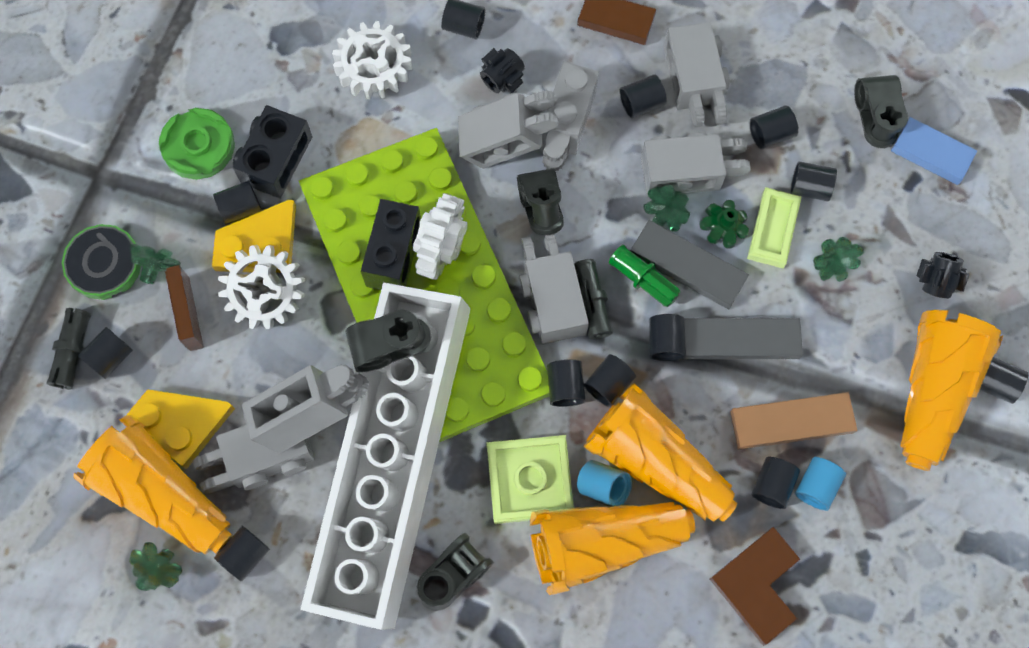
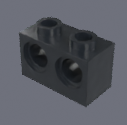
[233,105,312,199]
[361,199,421,290]

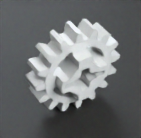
[332,21,413,99]
[413,193,467,280]
[218,245,305,329]

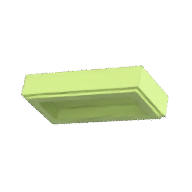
[747,187,802,269]

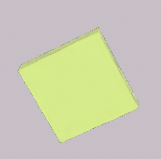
[487,435,574,524]

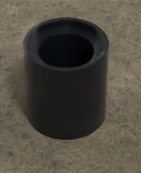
[441,0,486,40]
[619,74,667,119]
[749,105,799,149]
[790,161,837,202]
[213,180,262,226]
[649,314,685,361]
[78,327,133,379]
[584,354,636,407]
[980,357,1029,404]
[547,360,586,407]
[751,457,800,509]
[214,525,270,582]

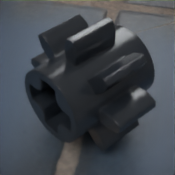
[480,48,525,94]
[916,252,970,299]

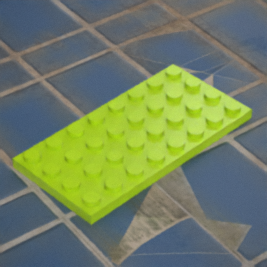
[299,127,549,442]

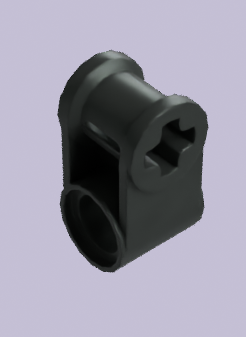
[854,75,908,149]
[517,168,564,235]
[345,310,431,372]
[417,533,494,611]

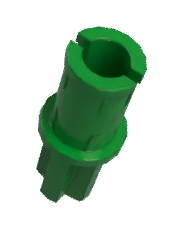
[609,245,680,307]

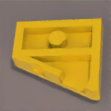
[212,200,296,273]
[126,389,235,469]

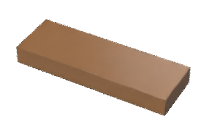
[730,392,858,450]

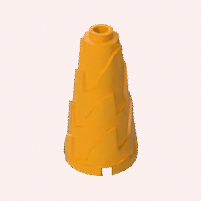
[900,310,1003,471]
[583,383,738,522]
[73,415,233,555]
[530,502,695,595]

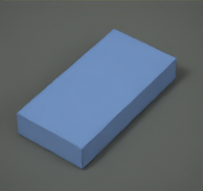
[891,117,977,185]

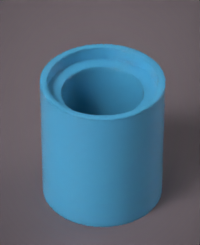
[795,457,846,511]
[577,460,632,507]

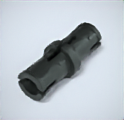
[574,259,613,339]
[46,308,92,390]

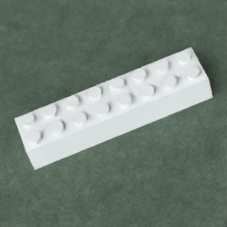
[300,282,471,630]

